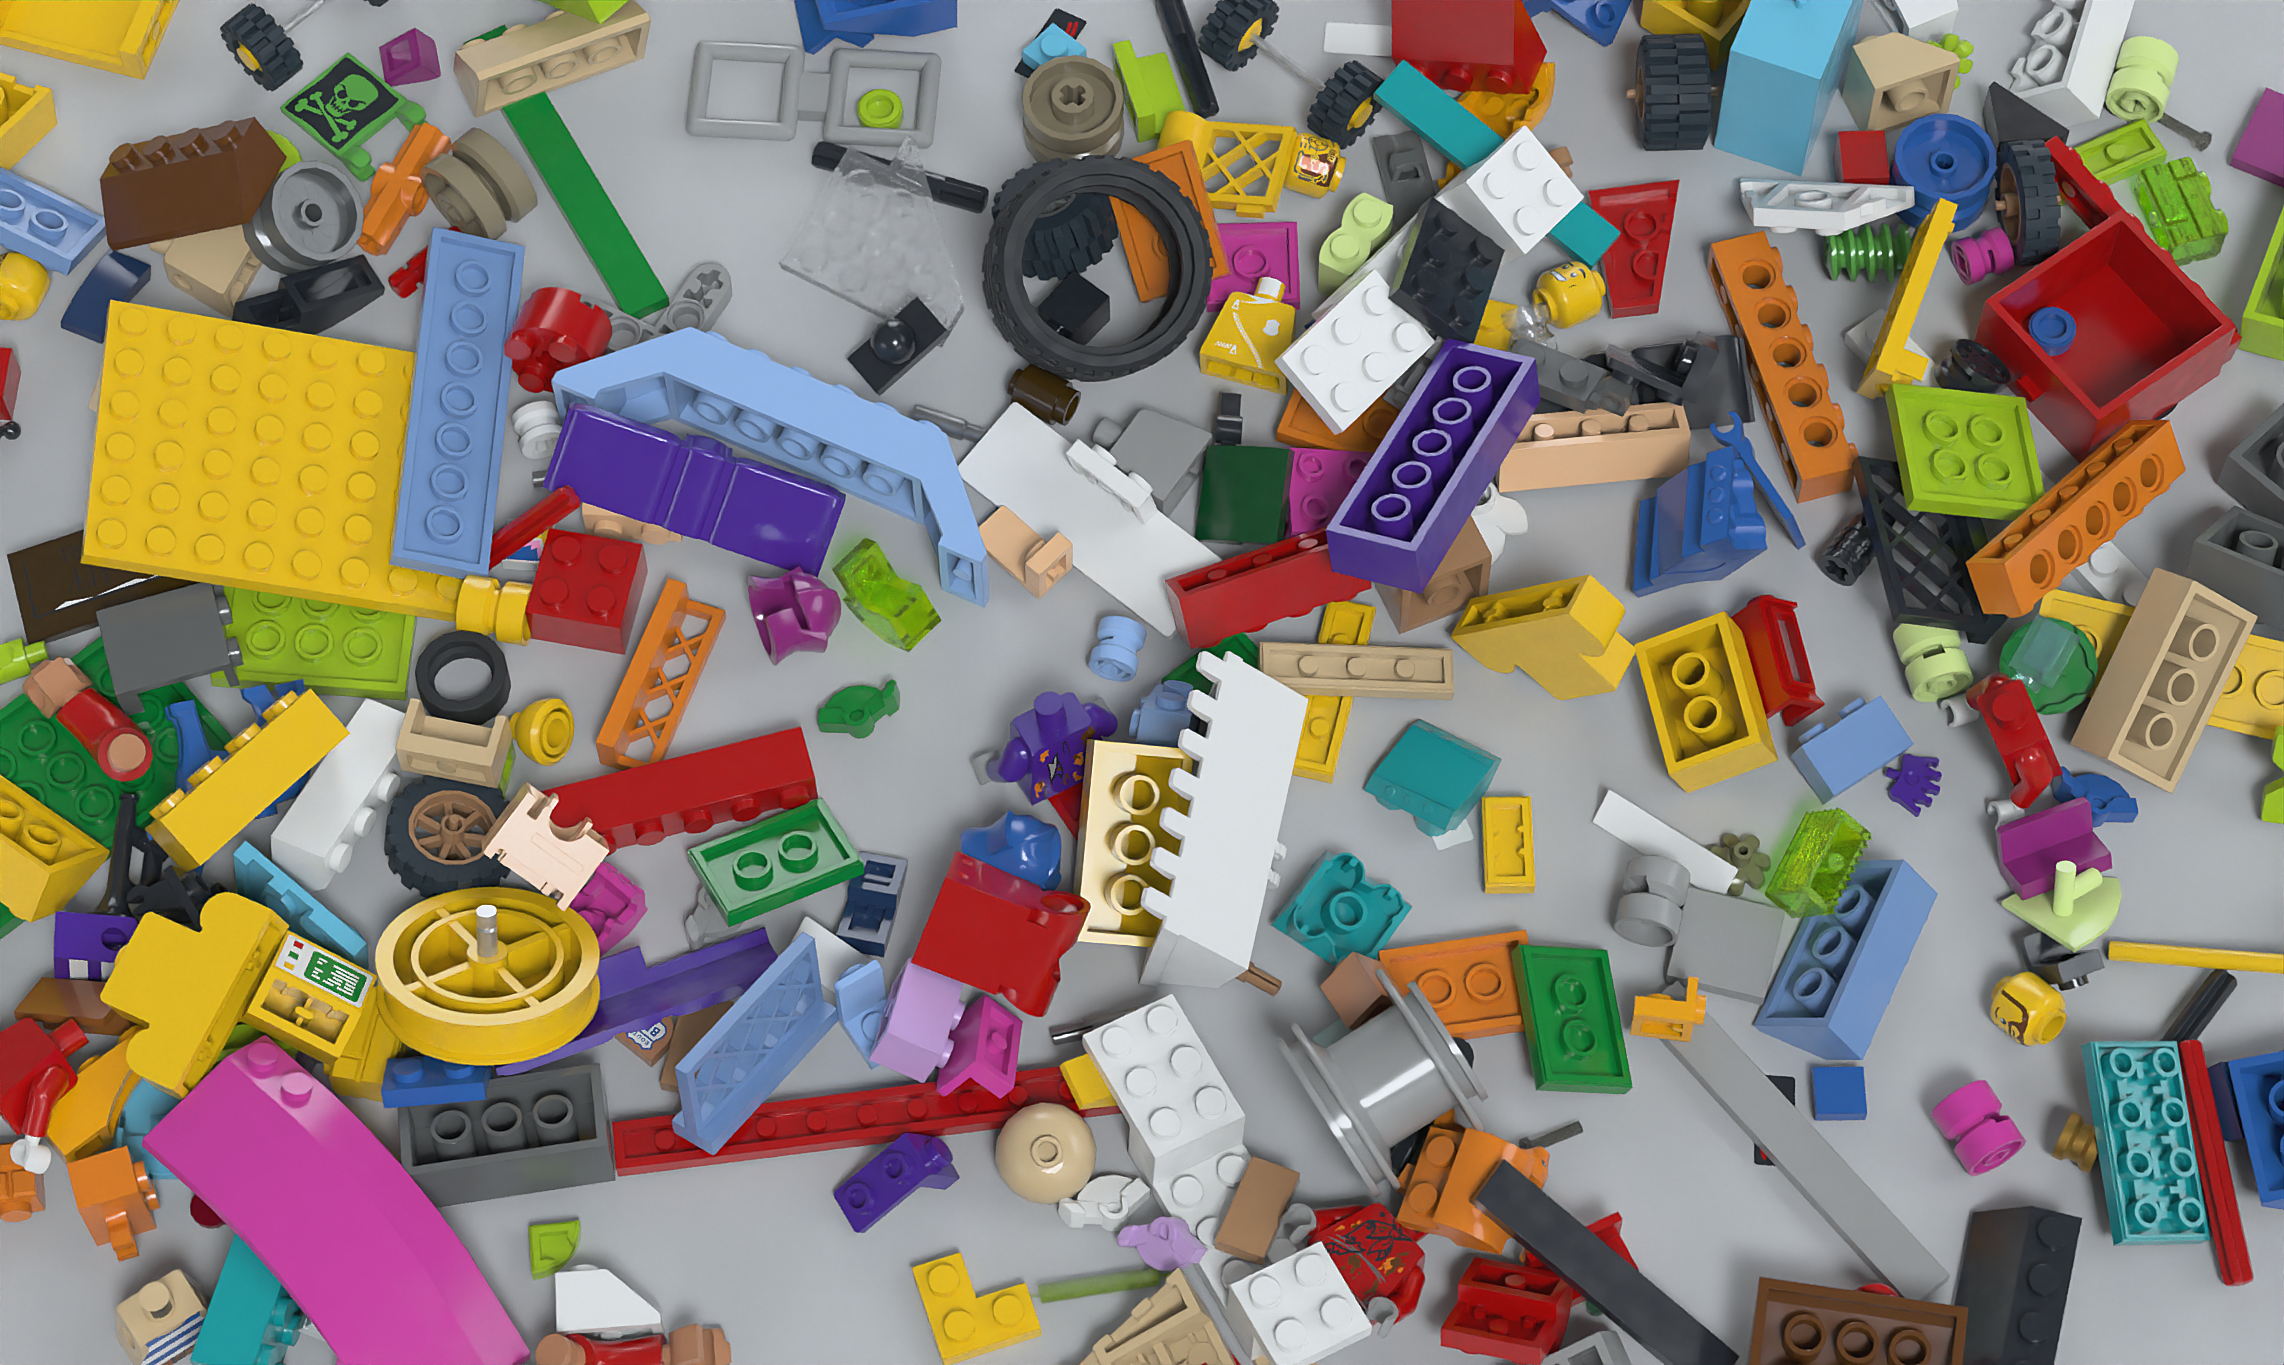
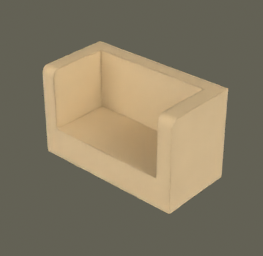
[395,698,513,788]

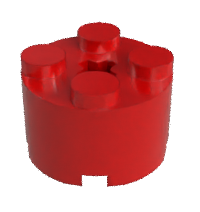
[504,287,613,393]

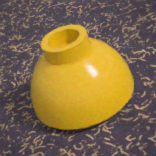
[509,698,574,766]

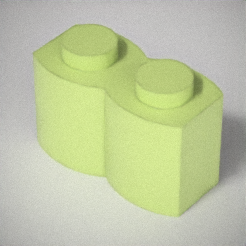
[1318,192,1393,297]

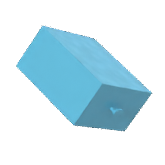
[1714,0,1864,176]

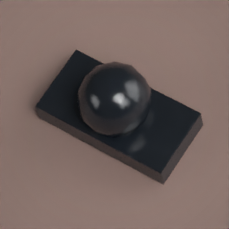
[847,296,950,396]

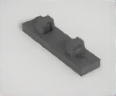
[1373,130,1436,233]

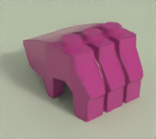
[568,862,648,958]

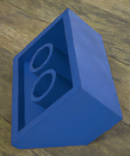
[2228,1051,2284,1210]

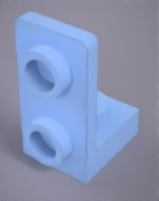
[834,960,887,1070]

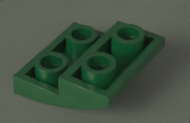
[1195,446,1295,546]

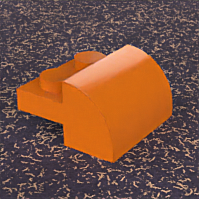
[1396,1127,1535,1255]

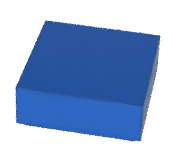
[1811,1067,1867,1121]

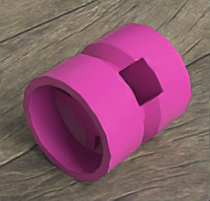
[1931,1080,2026,1176]

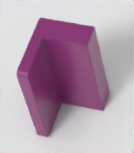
[1996,796,2112,901]

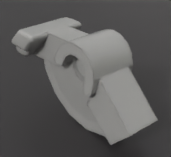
[685,887,745,951]

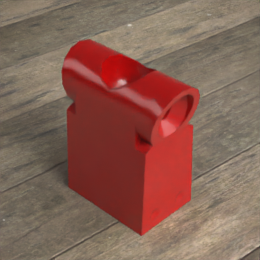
[911,851,1091,1017]

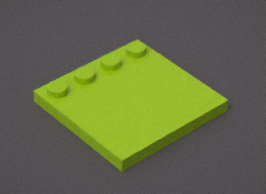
[210,586,418,701]

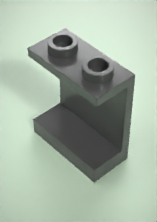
[96,582,244,716]

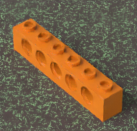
[1707,231,1859,504]
[1966,420,2186,618]

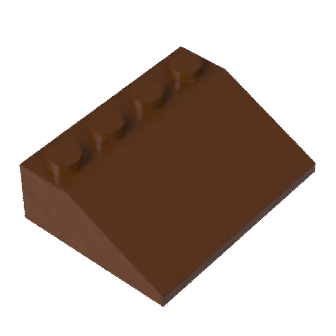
[1746,1277,1968,1365]

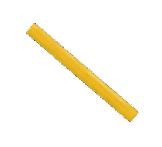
[2108,940,2284,974]

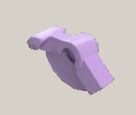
[1118,1216,1208,1271]

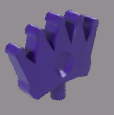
[1885,754,1942,817]

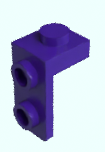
[834,1133,960,1233]

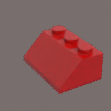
[1392,0,1547,95]

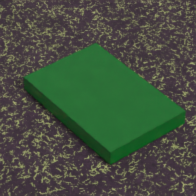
[687,798,865,927]
[1511,945,1633,1094]

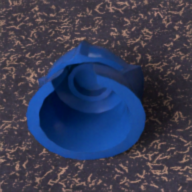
[960,810,1062,891]

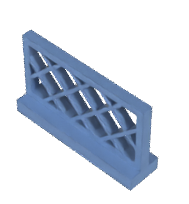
[672,932,839,1156]

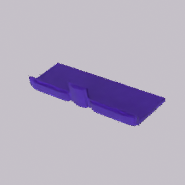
[542,402,846,578]
[494,927,778,1076]

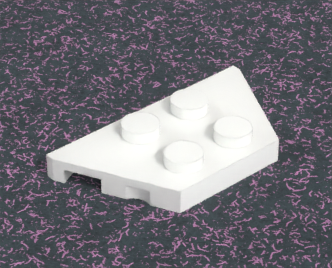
[1739,178,1915,236]

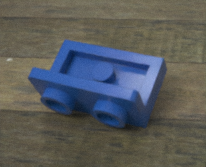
[381,1056,493,1109]

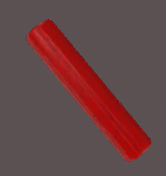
[489,485,581,570]

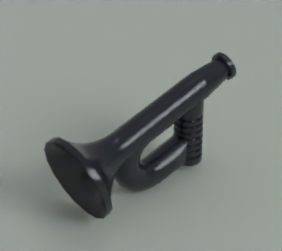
[86,794,169,925]

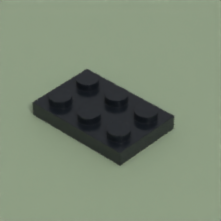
[1388,196,1505,344]

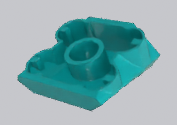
[1364,719,1502,837]
[1271,850,1412,967]

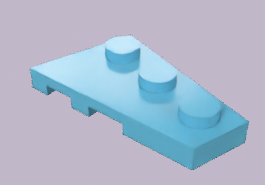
[233,840,369,970]

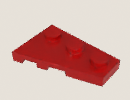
[1587,179,1680,319]

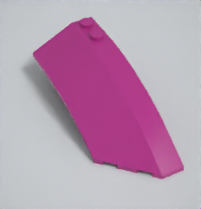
[142,1035,531,1365]

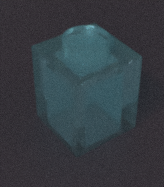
[2007,613,2081,693]

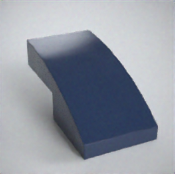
[61,249,151,344]
[836,852,908,958]

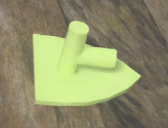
[2001,861,2121,952]

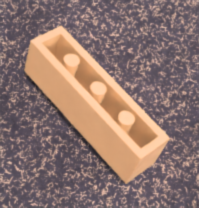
[1495,402,1691,493]

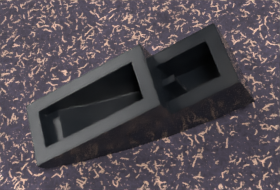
[232,254,385,335]

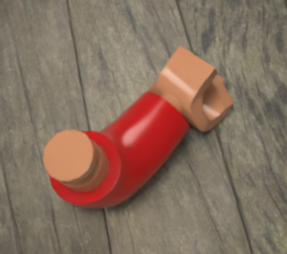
[22,656,153,782]
[535,1323,732,1365]

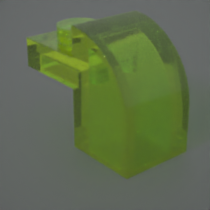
[832,538,942,652]

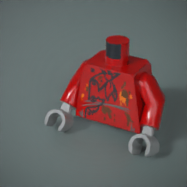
[1279,1202,1429,1338]

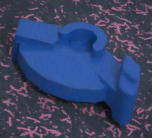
[2052,766,2139,827]

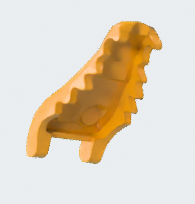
[1438,62,1556,190]

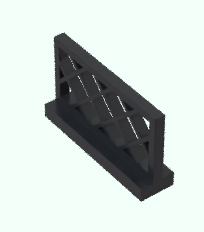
[1852,456,2008,645]

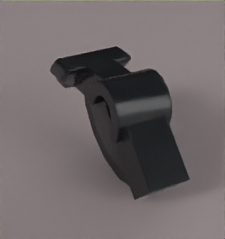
[1216,393,1243,446]

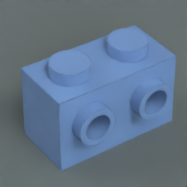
[1129,680,1205,748]
[1791,695,1914,805]

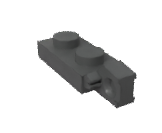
[1510,337,1633,417]

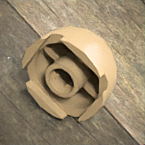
[995,1102,1097,1205]

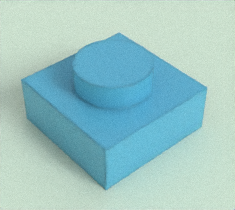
[1022,23,1087,71]

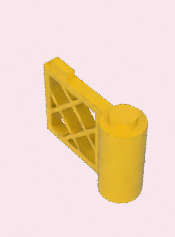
[1156,111,1298,219]

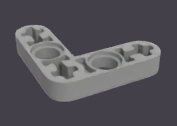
[580,263,732,355]

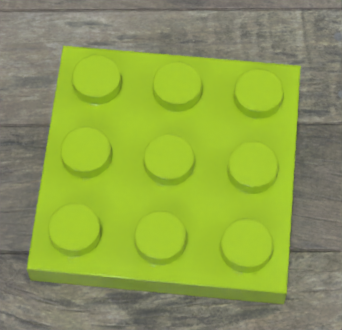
[1885,383,2045,521]

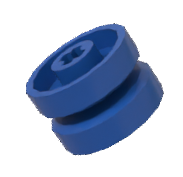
[1888,113,1997,233]

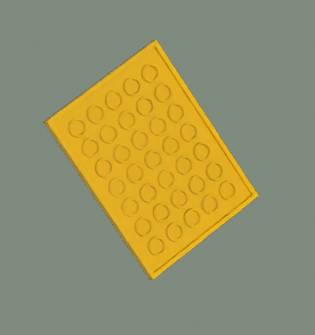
[80,300,465,622]

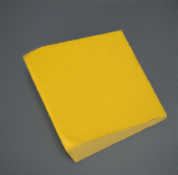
[1059,1053,1117,1110]

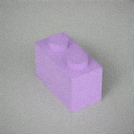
[869,957,965,1083]

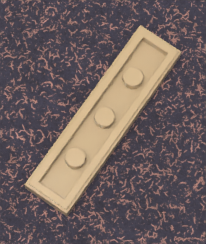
[1258,642,1454,700]

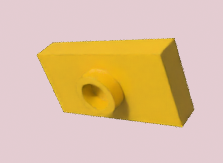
[1481,796,1535,894]

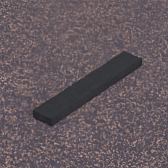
[1469,1159,1740,1365]

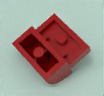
[1440,1257,1573,1365]

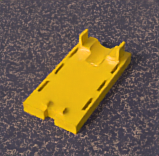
[1856,198,1958,400]

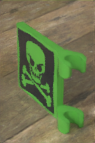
[280,52,429,182]

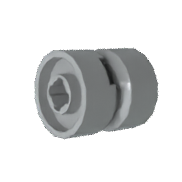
[1614,856,1690,947]

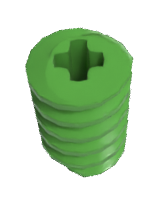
[1824,223,1920,283]

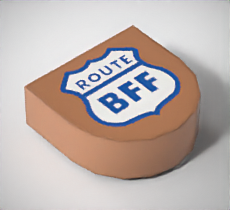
[614,1016,674,1068]

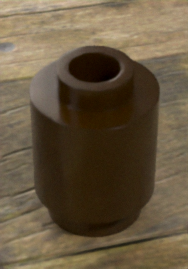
[1007,364,1081,426]

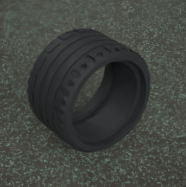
[982,155,1213,382]

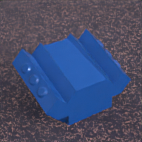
[1633,445,1768,598]

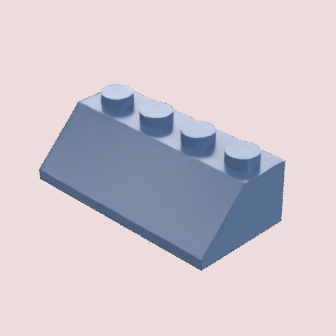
[1754,859,1938,1060]

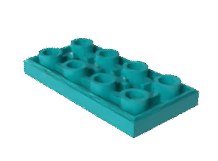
[2081,1041,2210,1246]

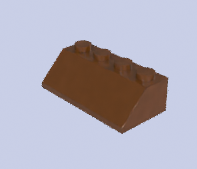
[100,117,287,251]

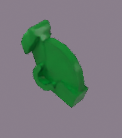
[817,679,900,739]

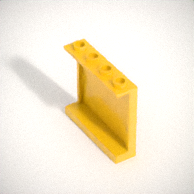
[0,0,180,80]

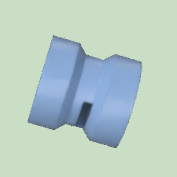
[1089,616,1147,682]

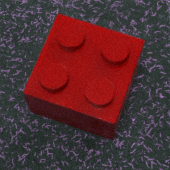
[525,528,648,655]

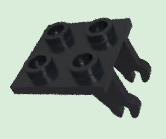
[126,865,229,932]

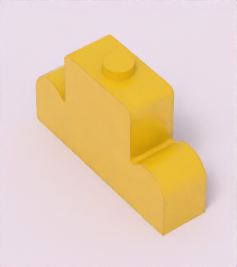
[1450,574,1636,700]
[100,892,289,1101]

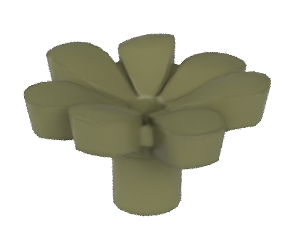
[1708,834,1771,896]

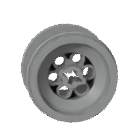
[1275,969,1488,1198]

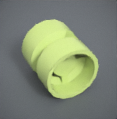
[2105,36,2179,123]
[1893,623,1974,702]

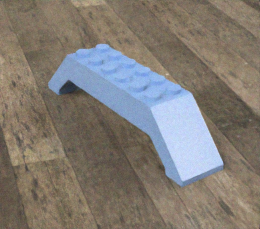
[552,327,990,608]

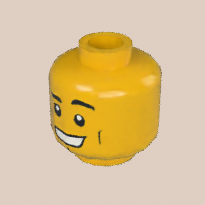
[1532,261,1606,329]

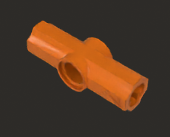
[356,122,451,257]

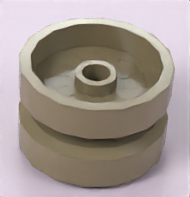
[1022,55,1124,163]
[420,127,538,240]

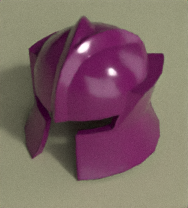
[747,566,841,666]

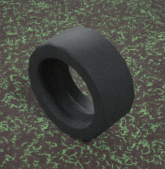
[415,630,511,726]

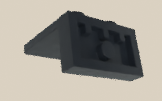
[1605,330,1719,406]

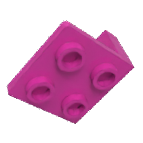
[1283,447,1374,540]

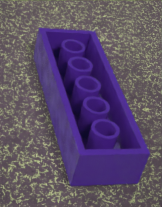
[1326,338,1541,594]

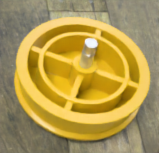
[375,887,600,1065]

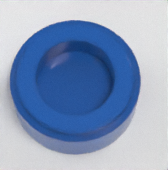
[2027,307,2076,356]

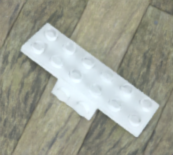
[958,402,1223,640]

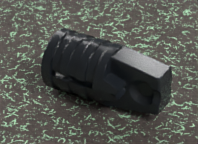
[1818,509,1896,586]

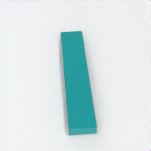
[1373,59,1621,271]

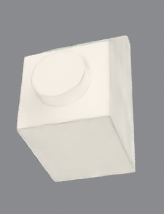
[555,1265,665,1341]

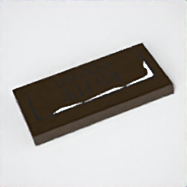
[7,530,214,645]

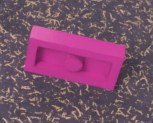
[936,994,1023,1099]

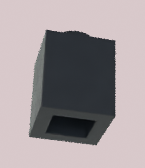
[1037,271,1110,345]

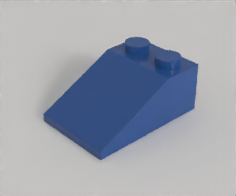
[815,0,957,37]

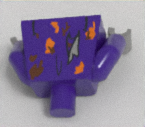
[971,691,1118,806]

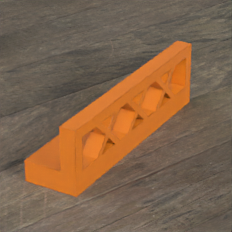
[595,578,726,771]

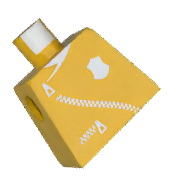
[1199,277,1296,395]

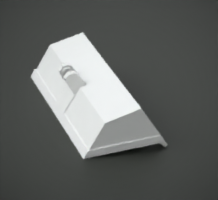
[1139,651,1309,988]

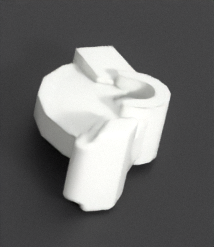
[1058,1175,1151,1232]

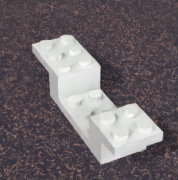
[1274,125,1584,435]
[1082,994,1372,1365]

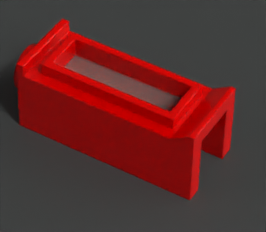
[1730,595,1825,727]

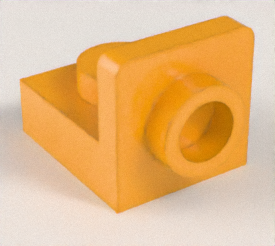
[1630,976,1706,1042]

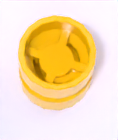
[456,575,533,647]

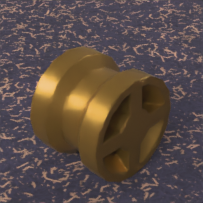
[2051,1111,2098,1174]

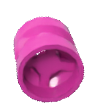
[1951,226,2015,286]

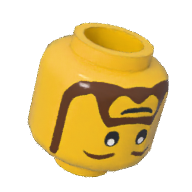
[1990,971,2067,1047]

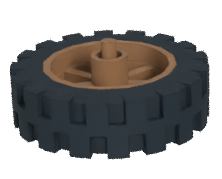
[1994,139,2061,267]
[384,775,511,899]

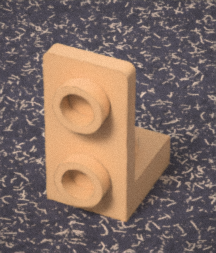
[978,506,1073,599]

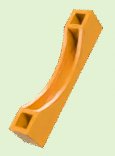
[44,951,276,1166]

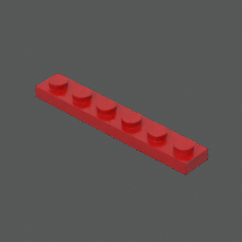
[2045,135,2242,365]

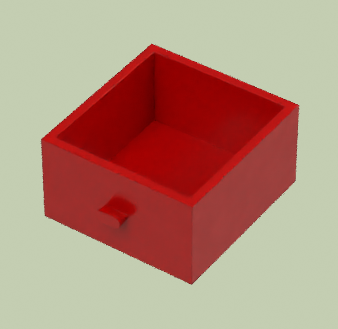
[1974,209,2236,464]

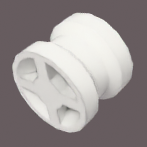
[511,401,562,459]

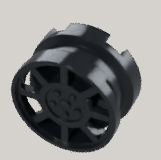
[1934,339,2011,394]

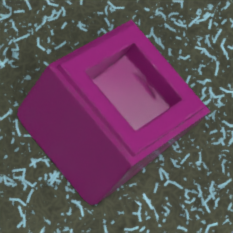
[379,28,441,87]

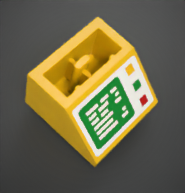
[240,930,377,1066]

